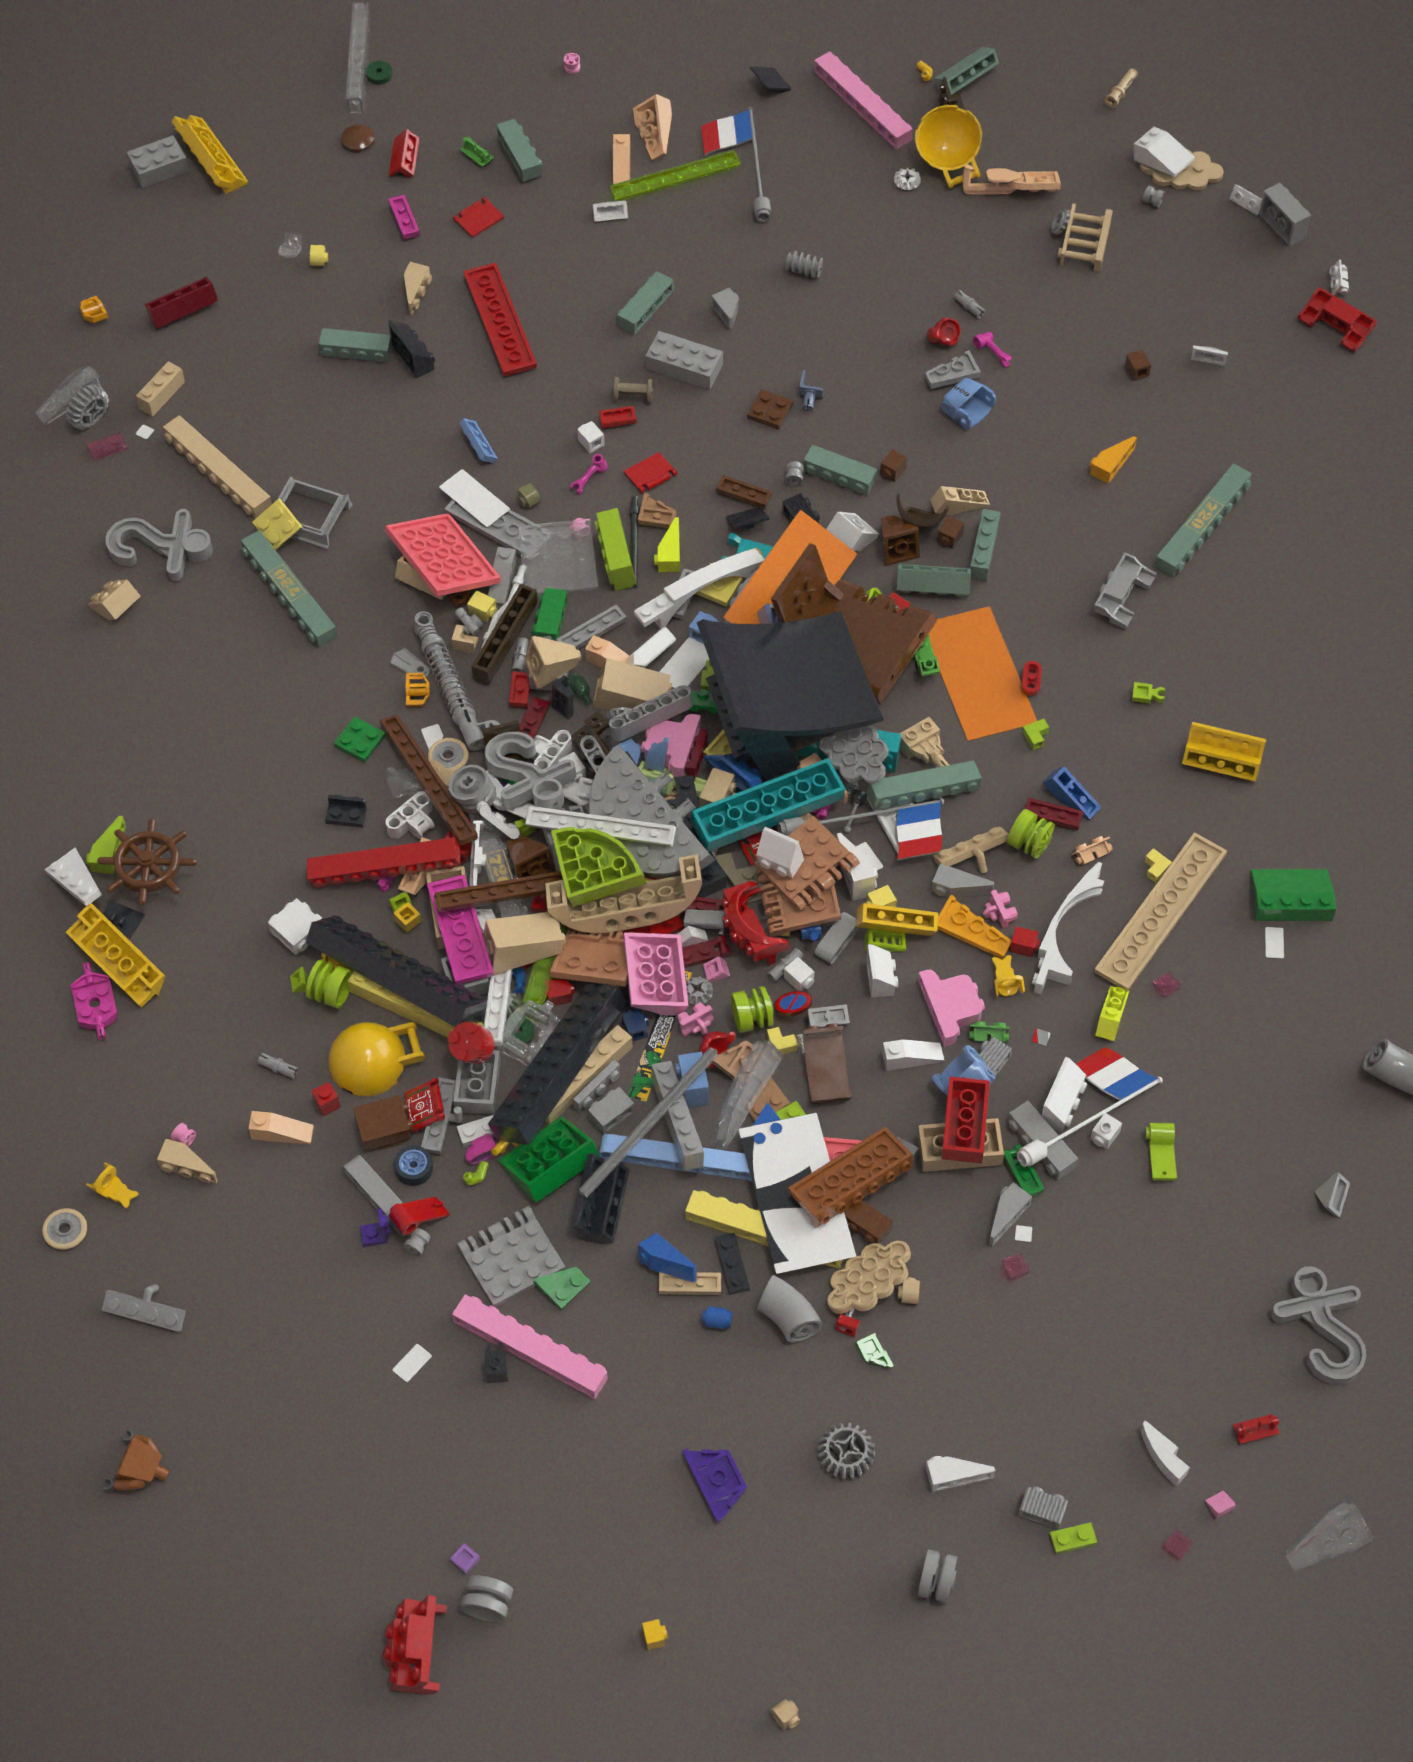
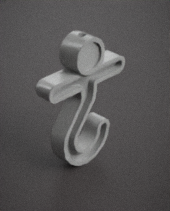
[105,509,213,582]
[485,732,576,810]
[1271,1266,1366,1385]

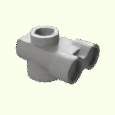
[454,607,484,636]

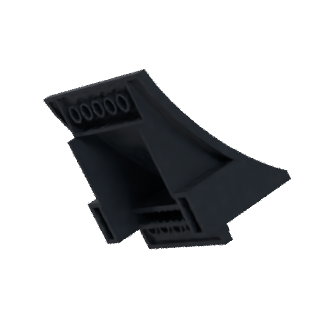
[696,611,884,781]

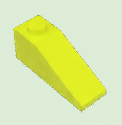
[654,517,680,572]

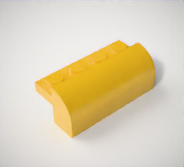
[1182,722,1266,781]

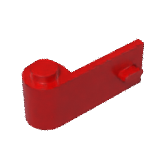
[389,1196,450,1235]

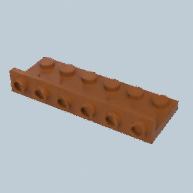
[788,1127,913,1228]

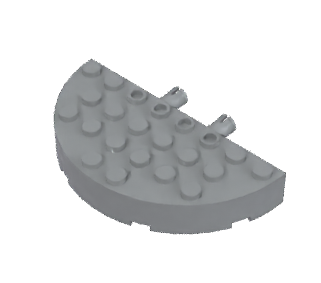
[589,745,715,879]

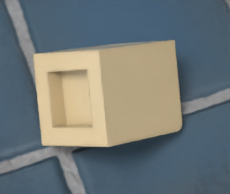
[451,625,478,654]

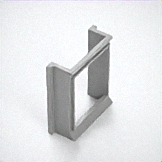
[277,477,352,550]

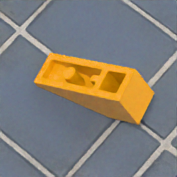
[1090,436,1137,484]

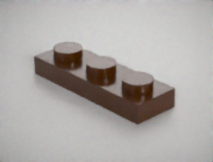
[716,475,772,509]

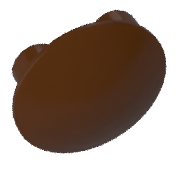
[341,125,375,153]

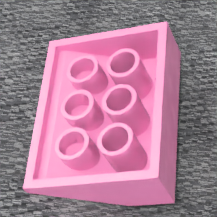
[623,933,688,1015]

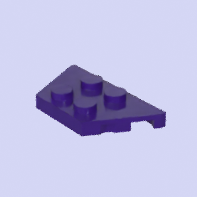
[682,1449,747,1524]

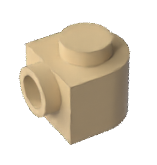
[898,1277,920,1304]
[770,1699,800,1731]

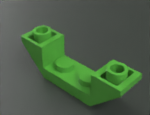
[914,635,940,677]

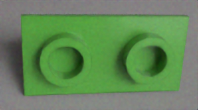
[459,137,494,167]
[969,1021,1010,1043]

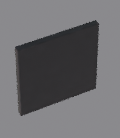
[750,66,792,90]
[726,507,770,530]
[103,900,145,940]

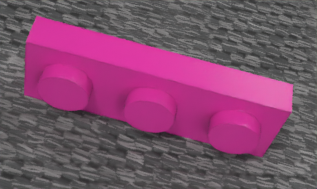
[388,195,420,239]

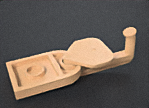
[963,165,1061,195]

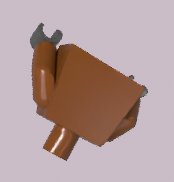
[103,1429,169,1493]

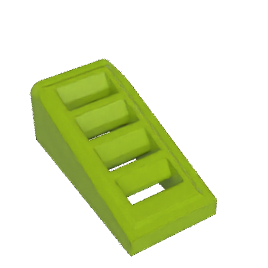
[864,929,906,952]

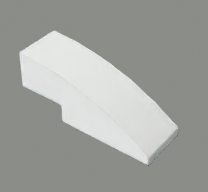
[1141,1420,1190,1487]

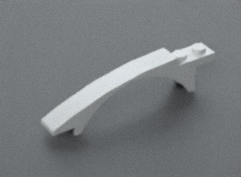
[634,549,765,629]
[1032,862,1104,994]

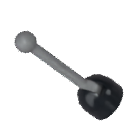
[844,790,867,833]

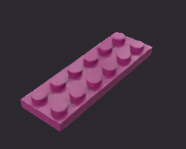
[427,874,494,984]

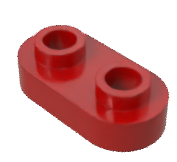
[1022,661,1042,696]

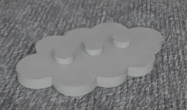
[819,725,888,784]

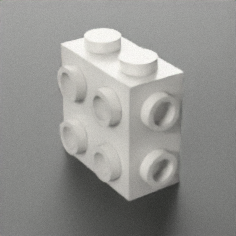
[268,898,322,955]

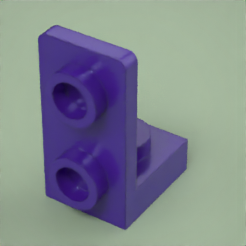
[360,1208,391,1247]

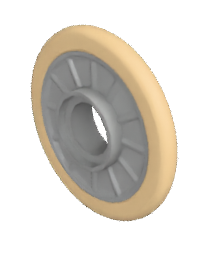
[428,738,469,772]
[42,1208,87,1250]

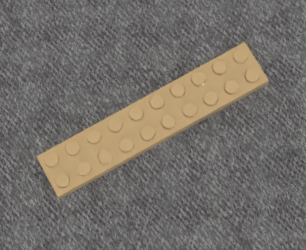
[1094,832,1227,992]

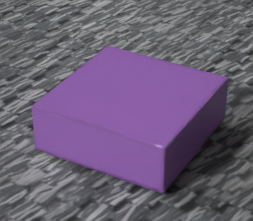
[450,1543,480,1574]

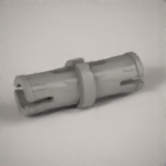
[954,290,986,319]
[511,638,529,672]
[767,948,804,982]
[258,1053,299,1079]

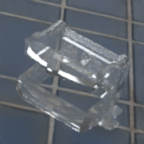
[497,1000,560,1066]

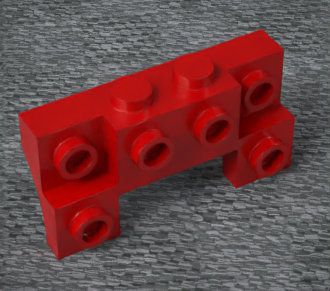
[1297,287,1377,353]

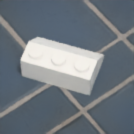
[1042,1057,1087,1132]

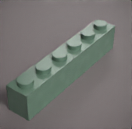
[866,760,982,810]

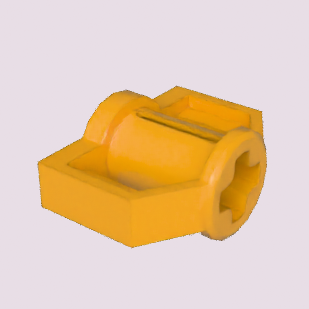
[79,296,108,323]
[405,673,430,707]

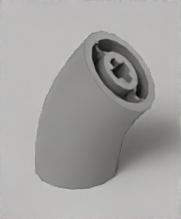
[1363,1039,1413,1095]
[757,1275,823,1343]

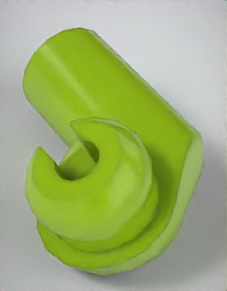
[463,1161,489,1186]

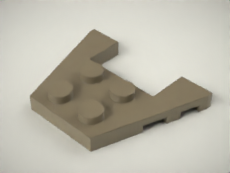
[714,852,772,905]

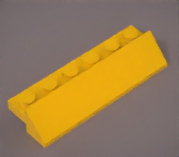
[171,115,248,194]
[66,903,166,1008]

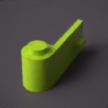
[1145,1123,1177,1180]

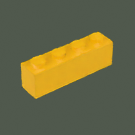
[856,903,938,936]

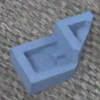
[645,737,669,772]

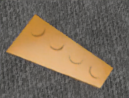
[937,895,1012,959]

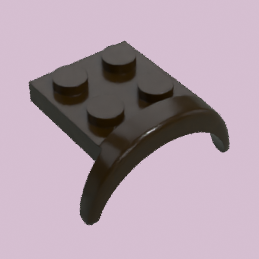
[897,494,949,527]

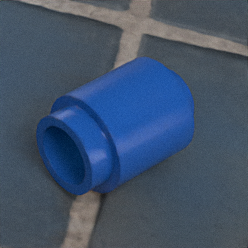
[702,1306,732,1329]

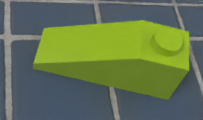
[86,816,126,874]

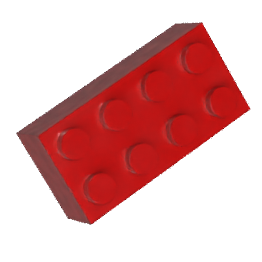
[942,1076,990,1164]

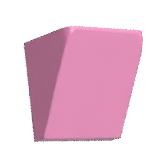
[703,956,730,982]
[1205,1491,1236,1519]

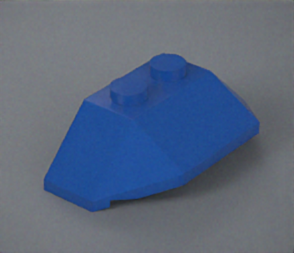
[704,753,763,792]

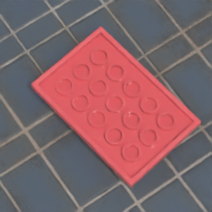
[385,513,501,597]

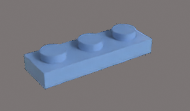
[459,418,498,463]

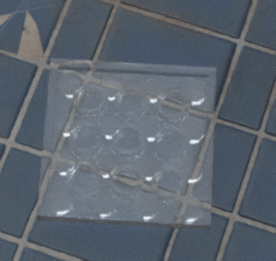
[518,519,598,595]

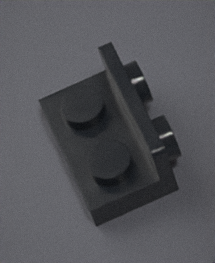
[552,675,574,719]
[325,795,367,828]

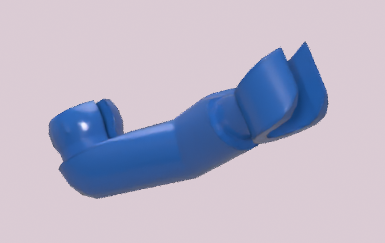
[512,966,526,996]

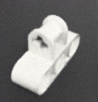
[532,730,572,770]
[386,791,434,839]

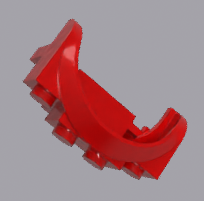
[721,881,790,966]
[382,1595,447,1695]

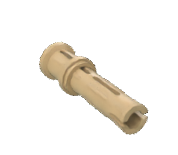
[1104,68,1138,108]

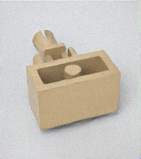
[899,717,950,768]

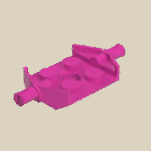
[70,962,118,1040]

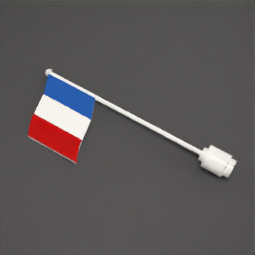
[1017,1047,1163,1167]

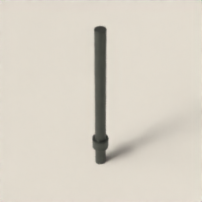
[629,496,640,588]

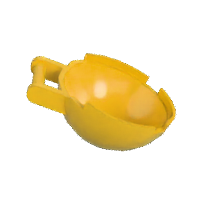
[915,105,982,189]
[328,1022,425,1096]

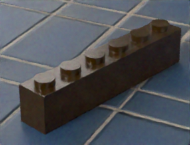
[471,583,538,685]

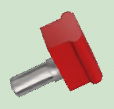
[835,1307,860,1337]

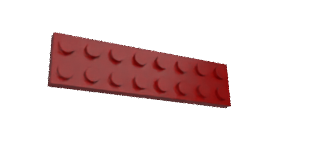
[463,263,537,377]

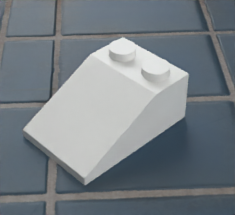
[1134,127,1195,177]
[836,833,878,901]

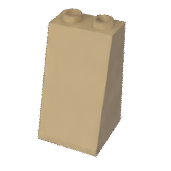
[592,658,672,710]
[483,912,566,975]

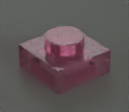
[1153,971,1181,998]
[1002,1253,1029,1281]
[1163,1530,1193,1561]

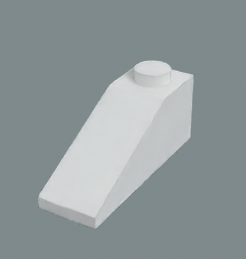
[882,1040,944,1071]
[926,1456,995,1492]

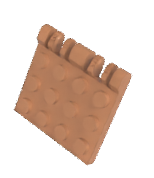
[754,816,860,911]
[756,867,842,937]
[550,927,635,986]

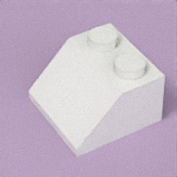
[826,512,880,551]
[757,827,804,878]
[866,944,898,998]

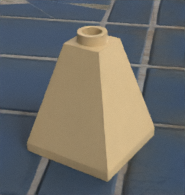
[524,636,581,689]

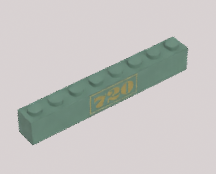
[1155,463,1252,577]
[241,530,338,647]

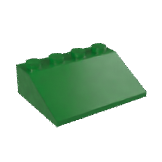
[1251,869,1336,921]
[498,1116,600,1203]

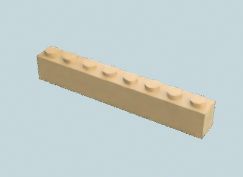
[163,415,272,519]

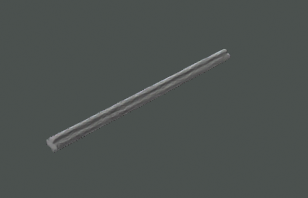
[579,1047,718,1198]

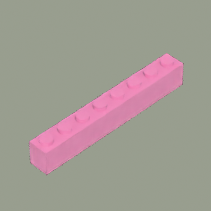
[814,51,913,149]
[452,1294,608,1399]

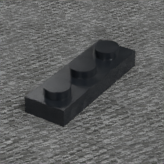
[715,1232,750,1295]

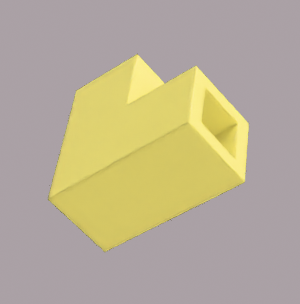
[1145,848,1172,883]
[767,1027,798,1056]

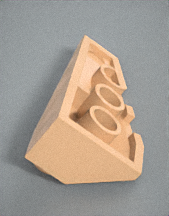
[633,94,672,161]

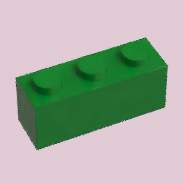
[532,587,568,641]

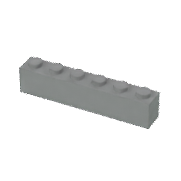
[651,1061,704,1171]

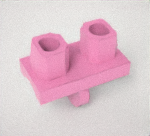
[983,890,1018,929]
[677,1002,714,1037]

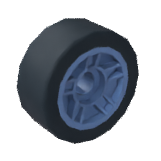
[394,1145,433,1186]

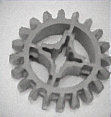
[65,384,109,430]
[818,1422,875,1480]

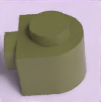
[517,483,541,509]

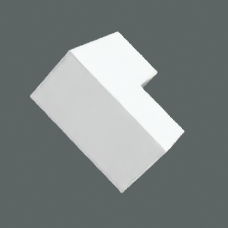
[678,926,708,947]

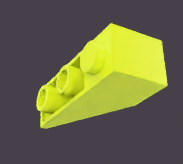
[1095,986,1129,1041]

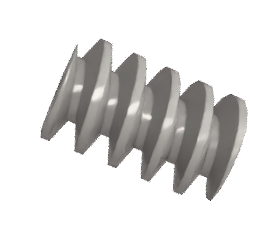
[785,250,823,278]

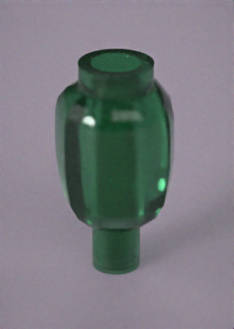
[568,673,592,705]

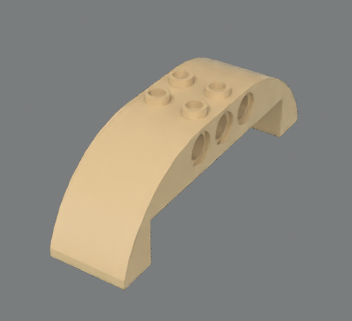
[545,854,702,933]

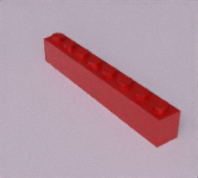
[307,837,460,888]

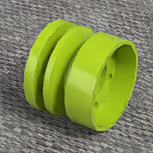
[1007,809,1055,859]
[305,960,353,1009]
[731,986,773,1033]

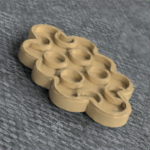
[1140,149,1224,191]
[827,1241,911,1314]

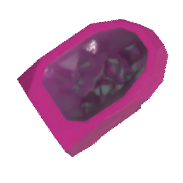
[465,1133,496,1165]

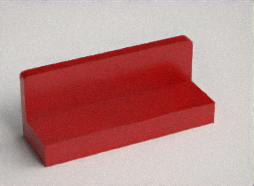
[388,129,419,178]

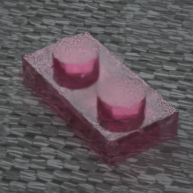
[87,432,127,461]

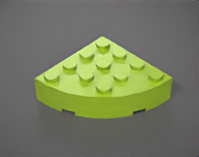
[551,827,647,907]

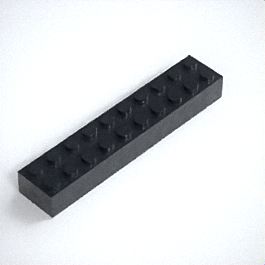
[305,915,487,1027]
[488,982,627,1145]

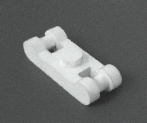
[476,801,520,839]

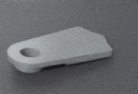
[390,648,429,677]

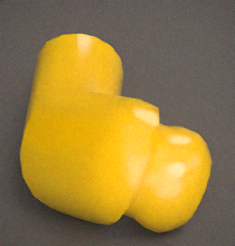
[917,61,933,81]

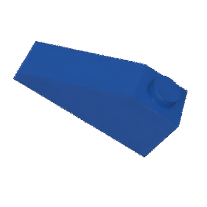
[1042,766,1101,820]
[637,1233,697,1282]

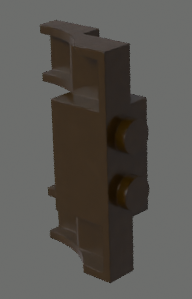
[571,710,639,775]

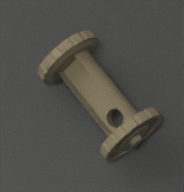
[613,377,654,402]

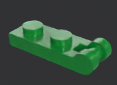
[1003,1144,1045,1197]

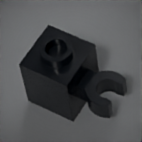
[485,1343,508,1384]

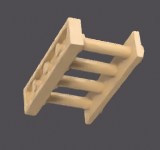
[1058,203,1113,272]

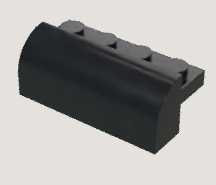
[571,1153,630,1244]

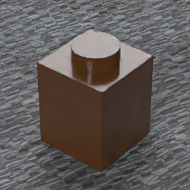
[1125,350,1151,381]
[880,449,907,482]
[937,516,964,549]

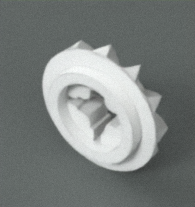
[894,167,921,190]

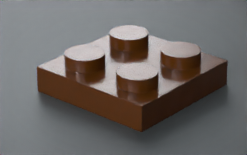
[747,389,793,430]

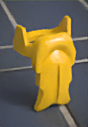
[992,955,1025,997]
[86,1163,139,1209]

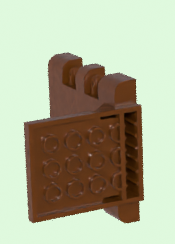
[771,543,937,705]

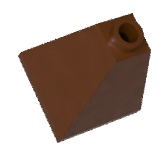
[881,515,920,566]
[506,835,554,878]

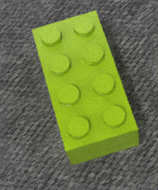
[595,508,636,591]

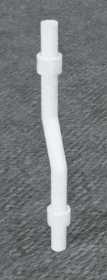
[481,565,527,649]

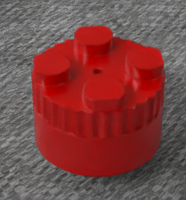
[447,1022,494,1065]

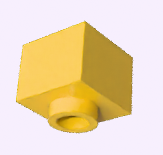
[393,902,422,933]
[642,1619,668,1650]

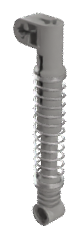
[414,611,500,751]

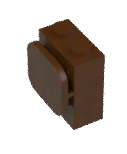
[353,1095,414,1151]

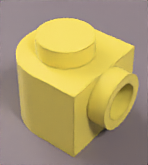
[310,245,328,266]

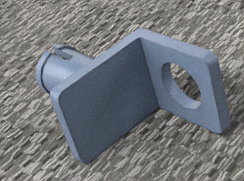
[799,370,823,411]

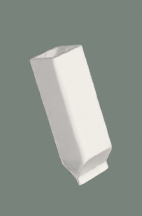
[627,627,676,668]

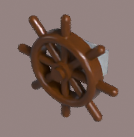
[97,818,197,905]

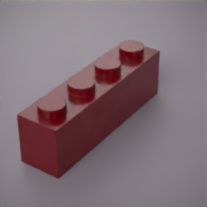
[144,276,219,329]

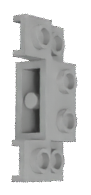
[1093,553,1156,629]

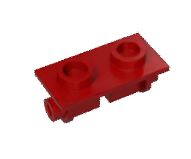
[1233,1414,1280,1444]

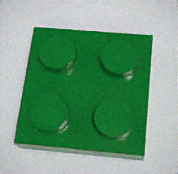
[334,716,386,763]

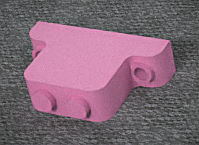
[641,714,701,779]
[918,970,985,1047]

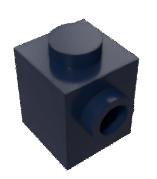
[622,1009,649,1042]

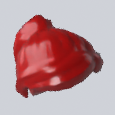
[926,317,961,346]
[698,1031,735,1068]

